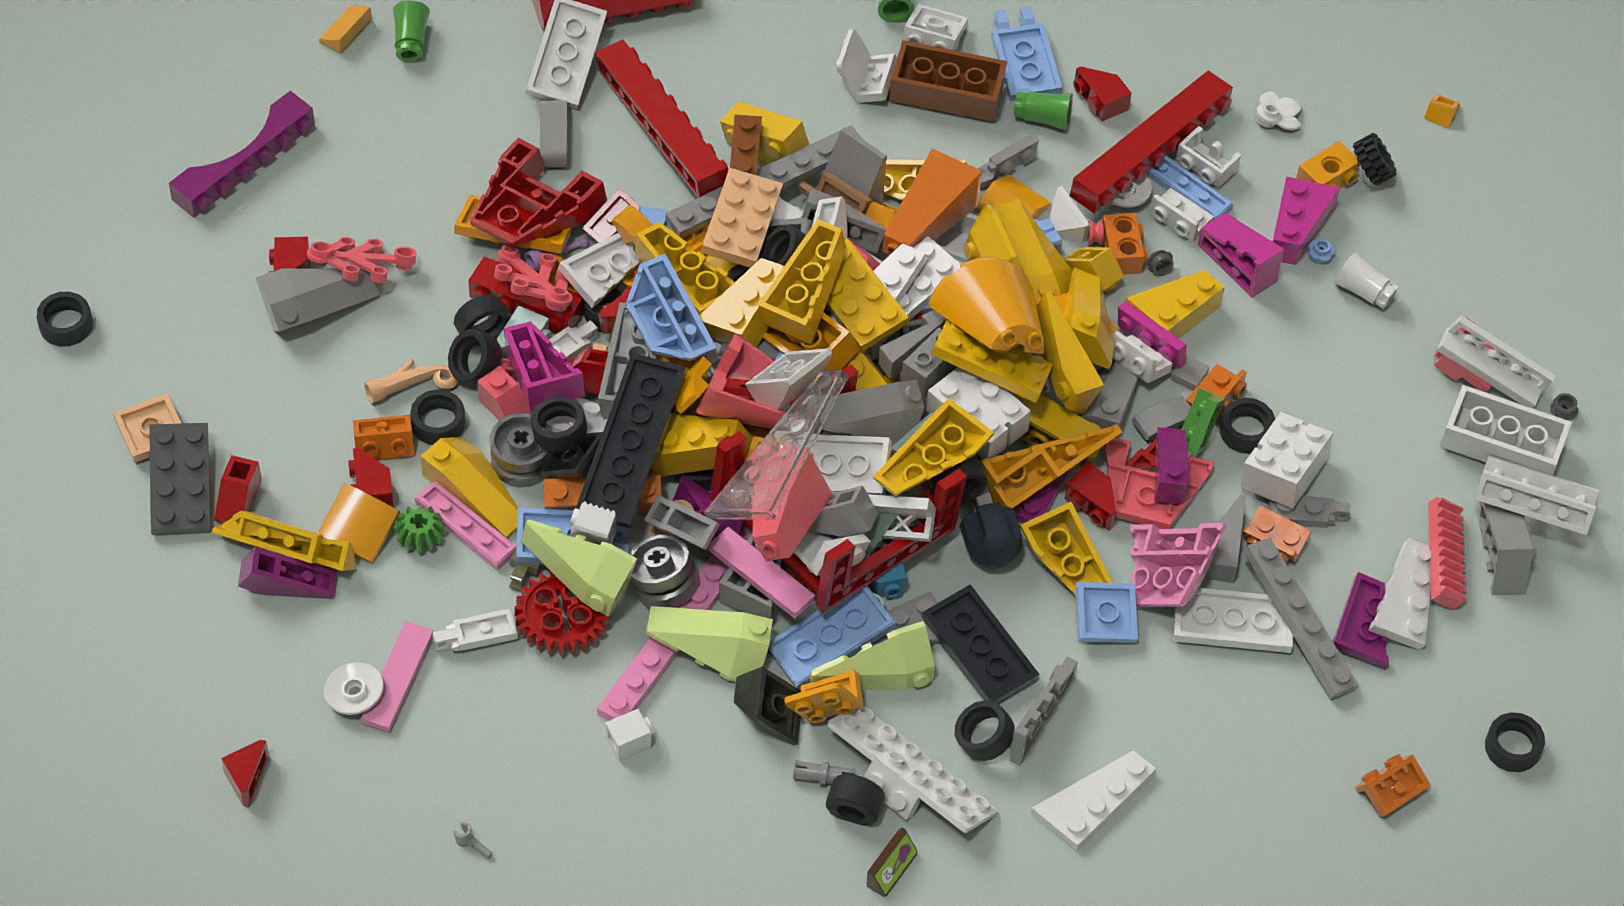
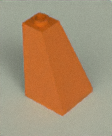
[882,149,982,256]

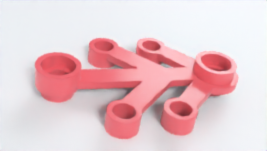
[307,237,417,283]
[494,245,573,311]

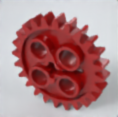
[514,571,611,656]

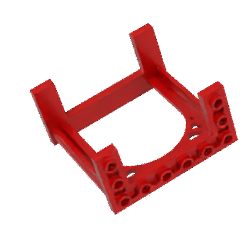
[710,364,967,613]

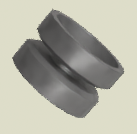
[489,413,553,488]
[630,535,699,608]

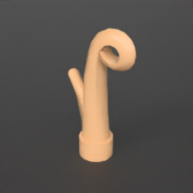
[364,359,458,403]

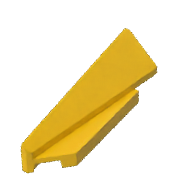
[212,511,356,571]

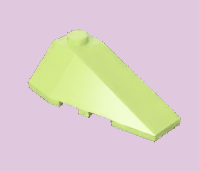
[520,519,637,617]
[810,621,935,690]

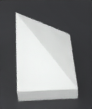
[1049,186,1090,243]

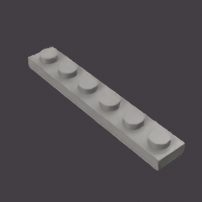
[1243,538,1358,699]

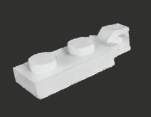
[549,320,598,362]
[433,609,518,651]

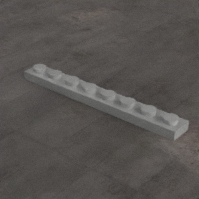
[665,125,862,238]

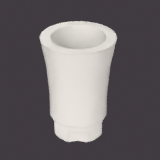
[1334,252,1399,309]

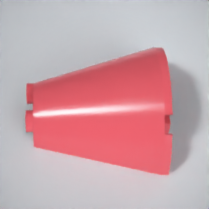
[696,334,821,434]

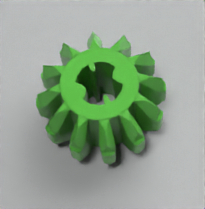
[394,503,445,555]

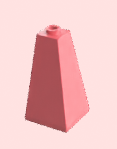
[752,446,833,562]

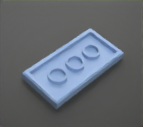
[768,586,897,690]

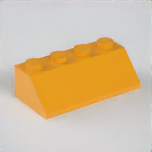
[762,312,860,373]

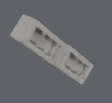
[878,310,947,380]

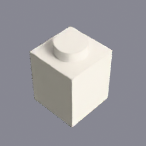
[605,709,654,761]

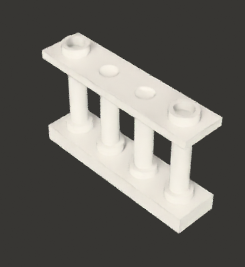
[1474,455,1600,535]

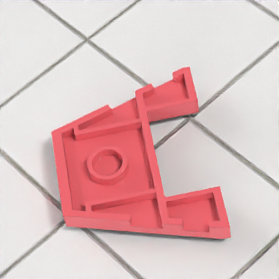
[1104,438,1215,529]

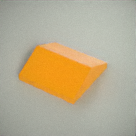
[974,174,1051,219]

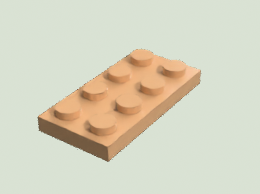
[701,168,783,268]

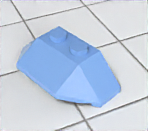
[626,254,716,361]

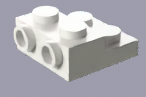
[901,4,968,51]

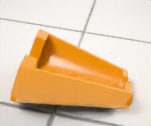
[928,257,1044,354]

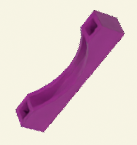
[169,90,315,218]

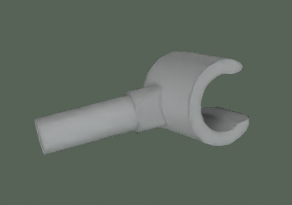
[453,822,492,859]

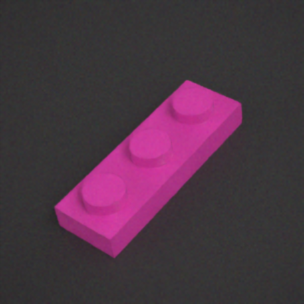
[1118,301,1187,369]

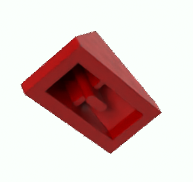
[221,739,269,807]

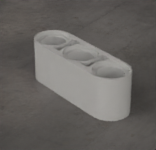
[540,100,568,167]

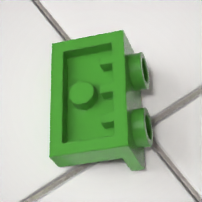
[1181,388,1226,454]

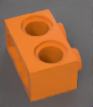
[1102,213,1148,274]

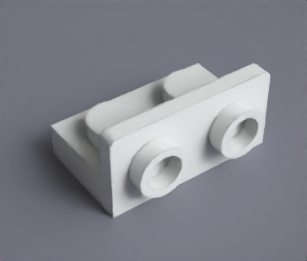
[1150,188,1214,242]
[1112,331,1173,383]

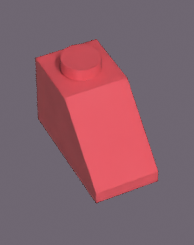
[478,366,533,420]

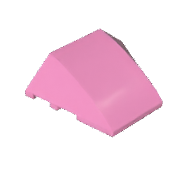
[1130,523,1227,607]

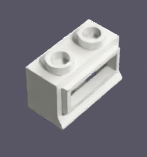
[1176,126,1241,188]

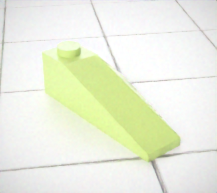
[646,606,773,682]

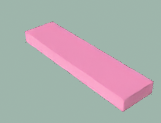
[414,481,516,571]
[708,527,815,619]
[361,621,433,732]

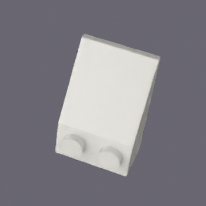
[745,348,832,412]

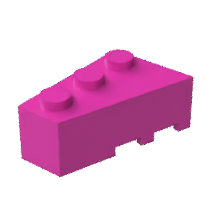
[1272,176,1340,265]
[1198,213,1284,298]
[503,321,585,411]

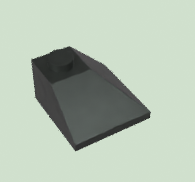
[537,432,603,480]
[733,666,801,745]

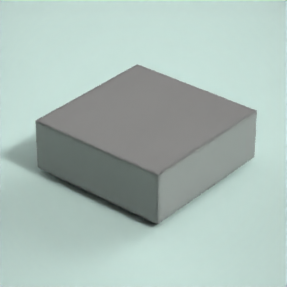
[1171,355,1210,390]

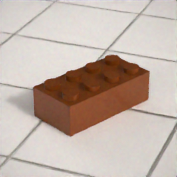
[889,40,1007,122]

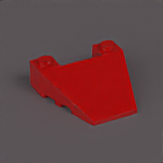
[470,138,608,247]

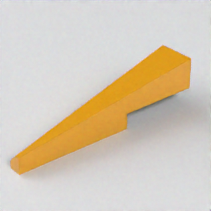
[980,424,1122,508]

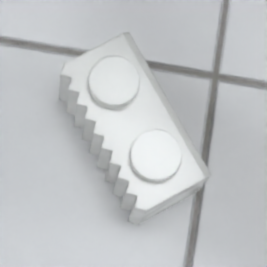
[570,501,617,545]

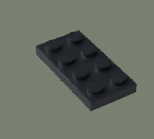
[921,584,1039,703]

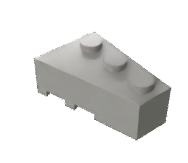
[1478,502,1537,595]

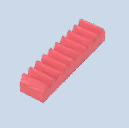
[1428,497,1467,610]

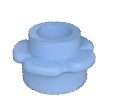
[1308,239,1335,264]

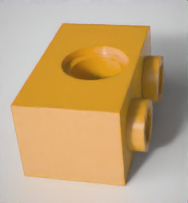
[1296,141,1360,188]

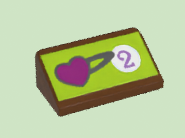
[866,827,918,897]

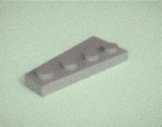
[1009,656,1078,766]

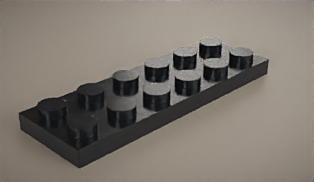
[576,353,687,529]

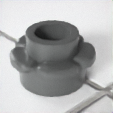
[1147,250,1174,276]
[1550,393,1579,420]

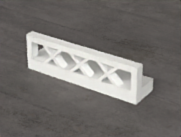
[1437,316,1556,408]
[832,492,936,542]

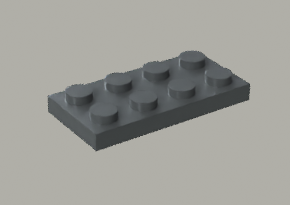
[149,423,211,535]

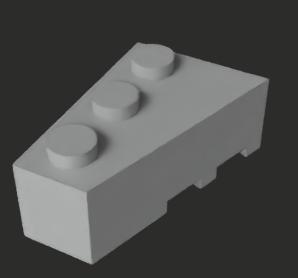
[719,532,784,619]

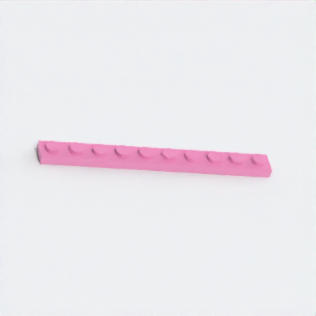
[597,518,753,721]

